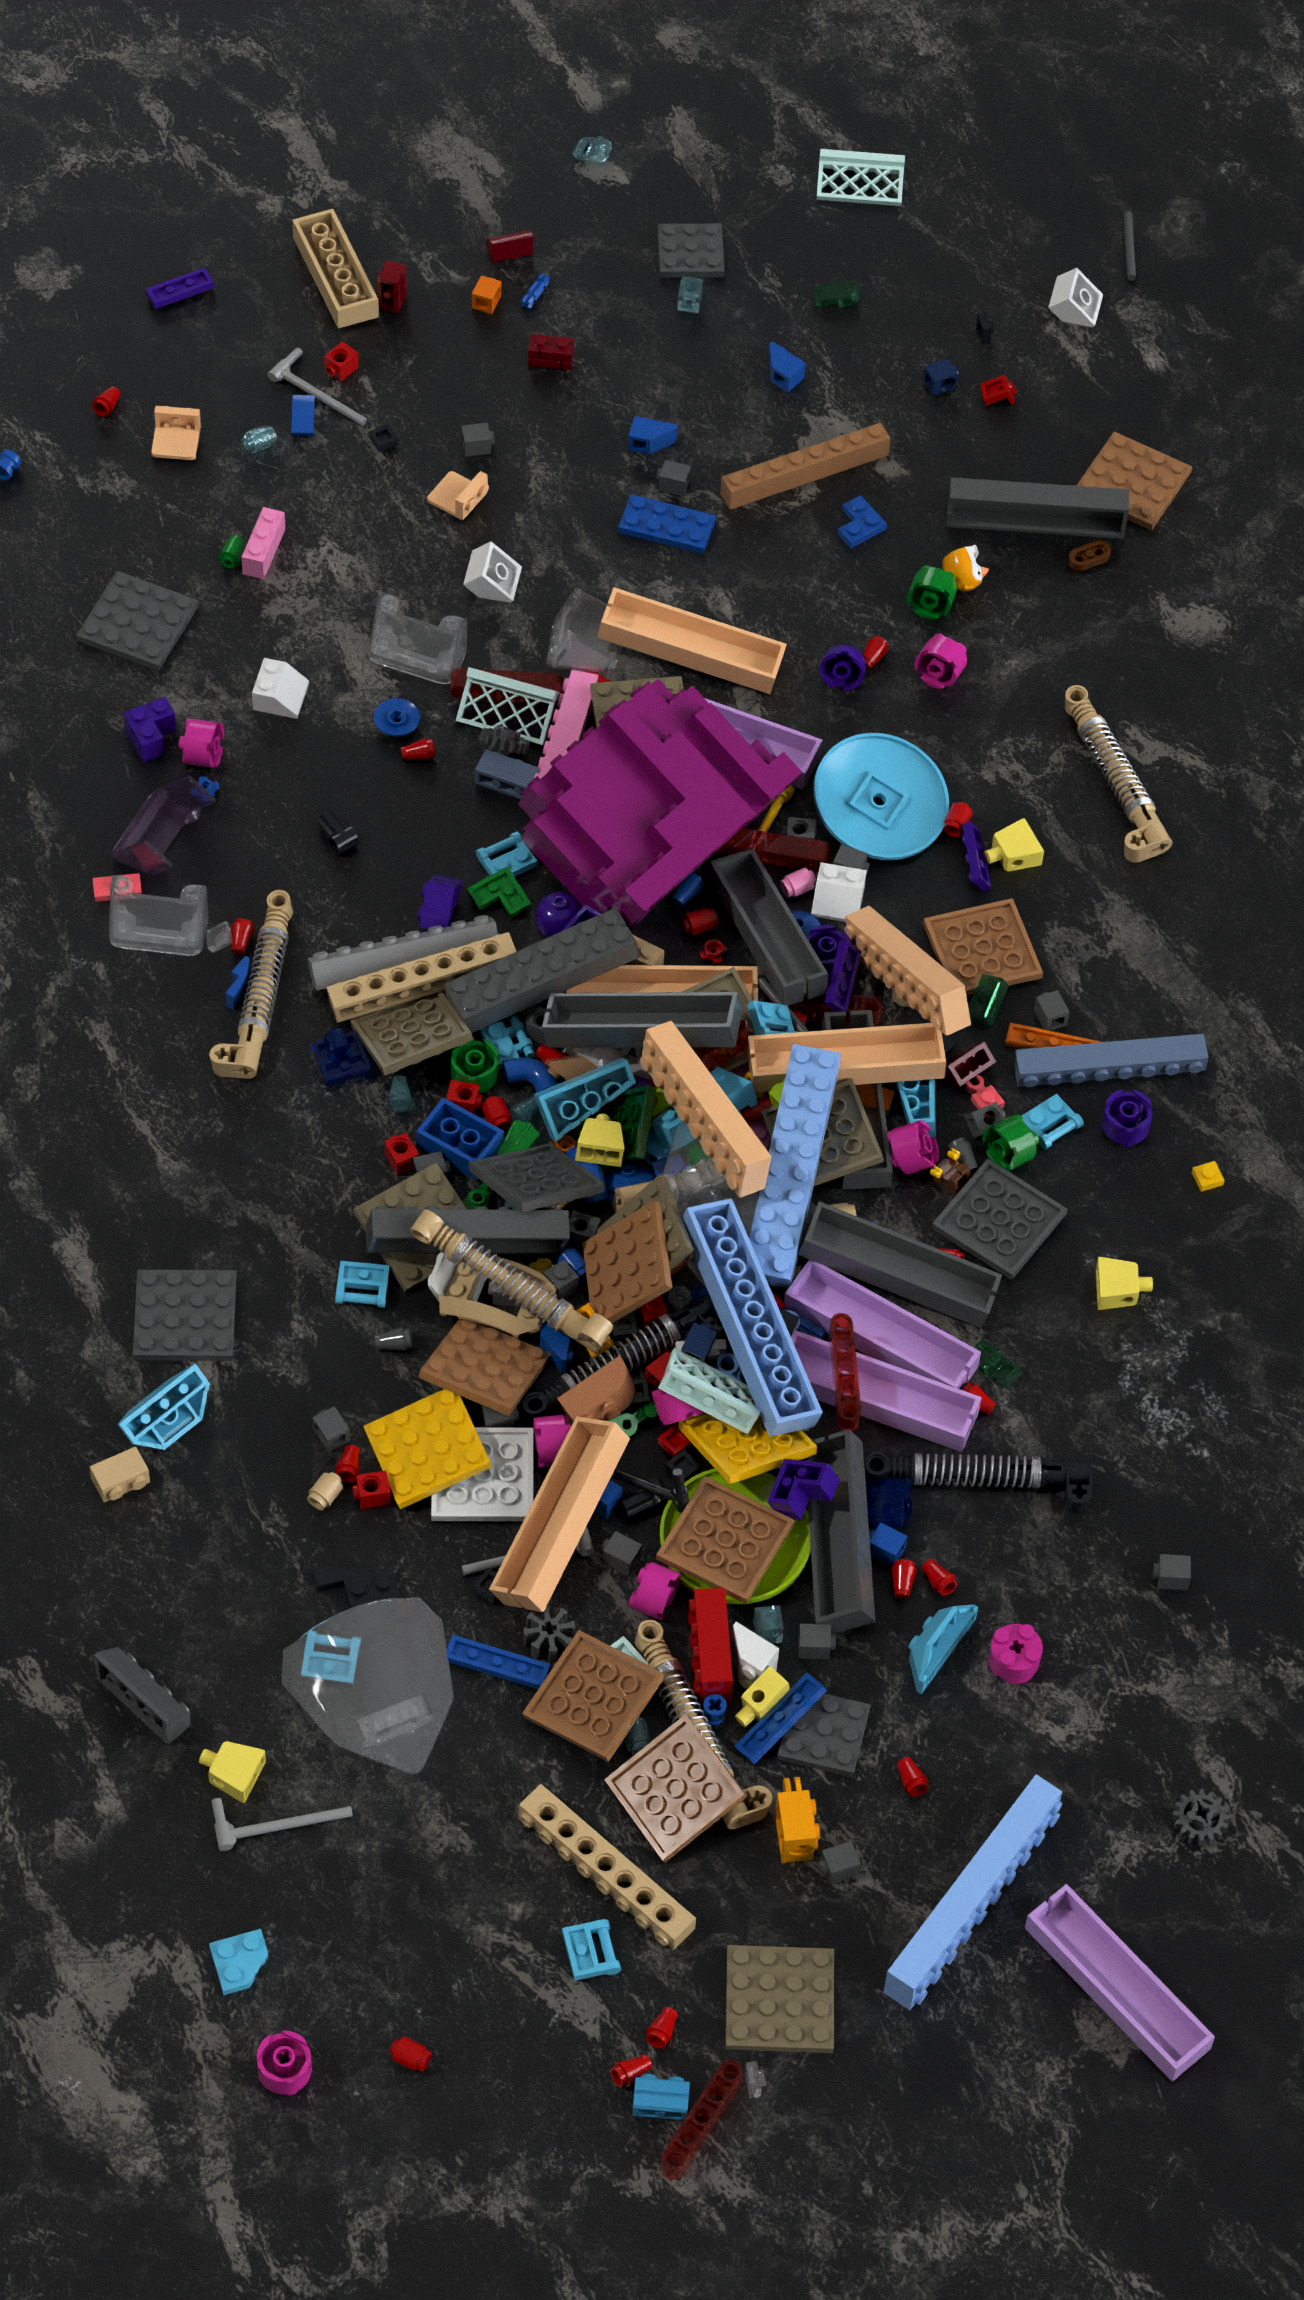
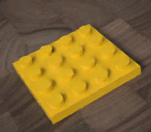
[363,1389,492,1509]
[678,1396,817,1485]

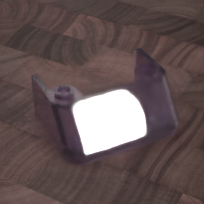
[111,775,216,875]

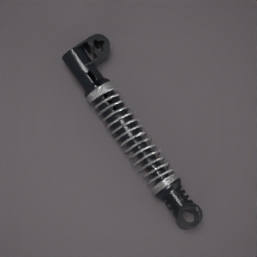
[523,1292,728,1425]
[864,1452,1092,1513]

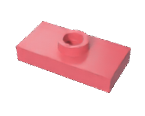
[92,873,142,902]

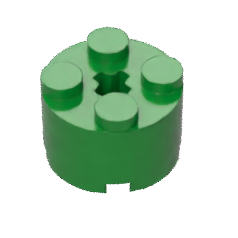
[907,565,957,619]
[451,1038,499,1093]
[983,1114,1039,1171]

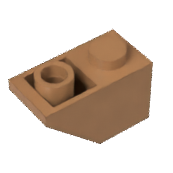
[544,1055,597,1081]

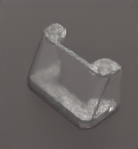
[546,588,618,673]
[369,593,467,684]
[109,875,209,956]

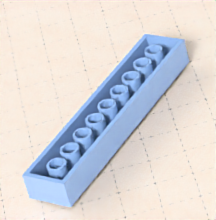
[749,1044,841,1289]
[682,1198,823,1437]
[883,1775,1063,2010]

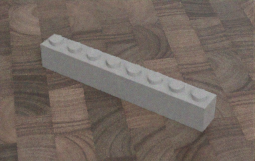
[307,915,498,990]

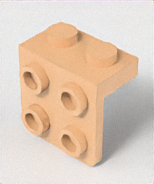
[151,406,201,460]
[427,471,489,521]

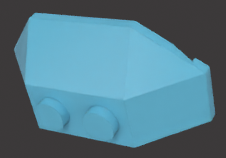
[118,1364,210,1450]
[908,1605,978,1694]

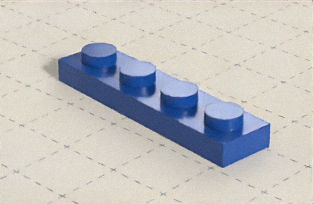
[444,1635,551,1689]
[734,1673,827,1765]

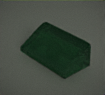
[968,974,1008,1027]

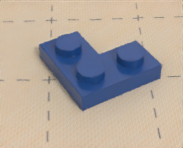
[838,495,887,548]

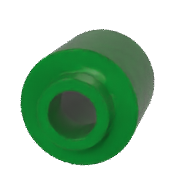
[219,535,247,569]

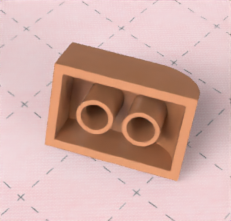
[557,1355,635,1424]

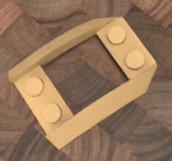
[439,1255,557,1338]

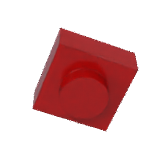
[658,1424,693,1457]

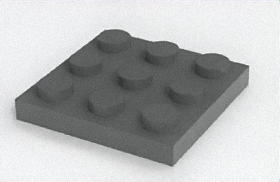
[657,223,725,278]
[777,1694,871,1777]

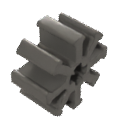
[523,1605,575,1663]

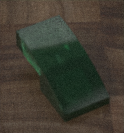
[813,282,861,308]
[974,1339,1023,1389]

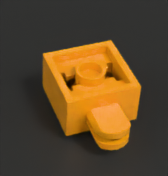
[775,1777,820,1863]

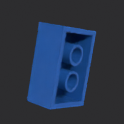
[416,1098,504,1181]

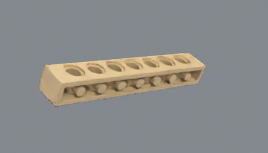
[326,932,517,1023]
[519,1784,696,1950]

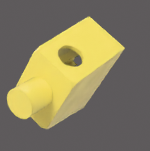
[984,818,1044,872]
[575,1114,624,1167]
[1096,1257,1153,1310]
[735,1666,790,1727]
[199,1741,266,1804]

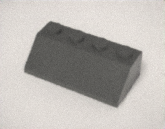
[94,1647,191,1745]

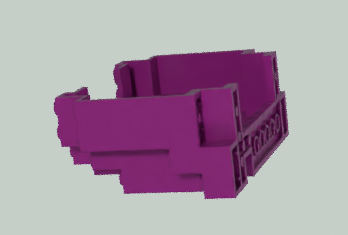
[517,679,802,928]

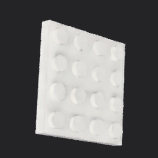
[431,1427,533,1521]

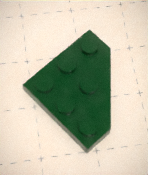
[611,1086,657,1161]

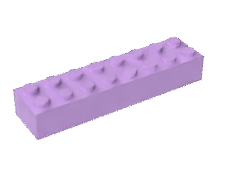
[705,698,822,790]
[784,1260,981,1390]
[791,1330,982,1452]
[1025,1884,1215,2082]

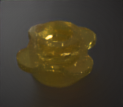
[529,1258,554,1275]

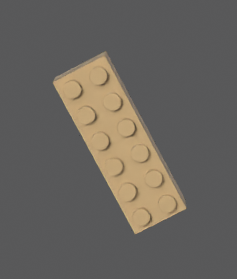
[293,209,379,329]

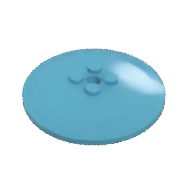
[813,733,949,860]

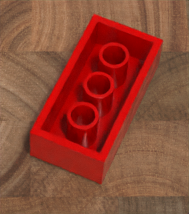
[688,1588,733,1705]

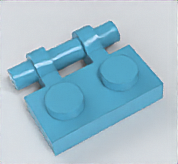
[480,1016,535,1070]

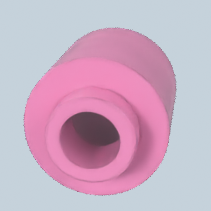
[780,868,816,898]

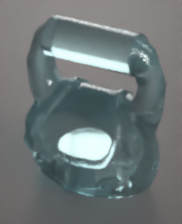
[573,136,612,163]

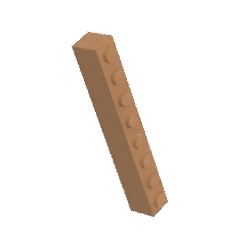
[720,423,890,510]

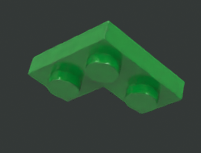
[467,867,531,918]

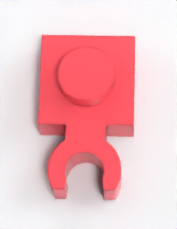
[965,1075,1005,1117]

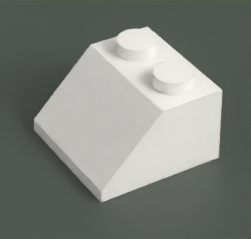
[1048,268,1103,327]
[463,542,522,603]
[252,658,309,719]
[811,862,867,922]
[731,1622,779,1690]

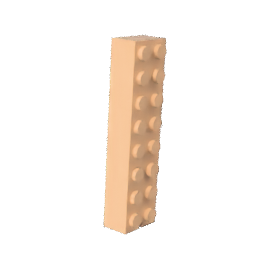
[597,587,787,694]
[845,906,971,1036]
[566,965,758,1001]
[640,1021,771,1198]
[747,1023,946,1092]
[489,1416,630,1612]

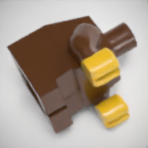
[929,1148,971,1196]

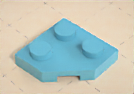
[209,1929,268,1995]

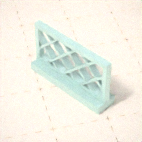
[816,149,905,206]
[456,667,560,745]
[658,1348,760,1434]

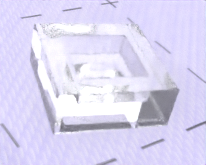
[206,921,232,953]
[744,2061,766,2098]

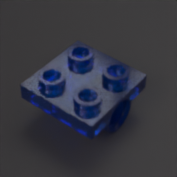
[311,1029,372,1086]
[865,1478,913,1528]

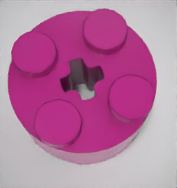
[914,634,967,689]
[179,718,224,768]
[887,1120,939,1175]
[651,1389,705,1425]
[533,1414,571,1468]
[628,1562,681,1621]
[988,1624,1043,1684]
[257,2031,312,2096]

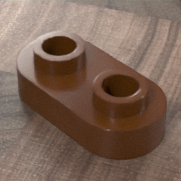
[1068,541,1111,571]

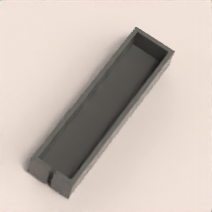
[946,477,1129,539]
[710,849,828,1006]
[444,907,639,1033]
[542,992,742,1048]
[822,1010,893,1190]
[798,1201,1002,1328]
[366,1206,570,1254]
[805,1429,876,1634]

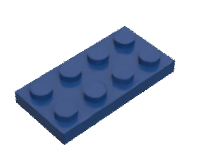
[618,494,716,554]

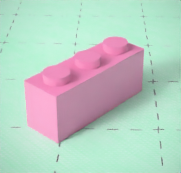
[242,507,285,579]

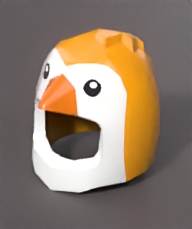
[942,545,989,592]

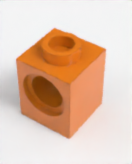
[472,275,501,314]

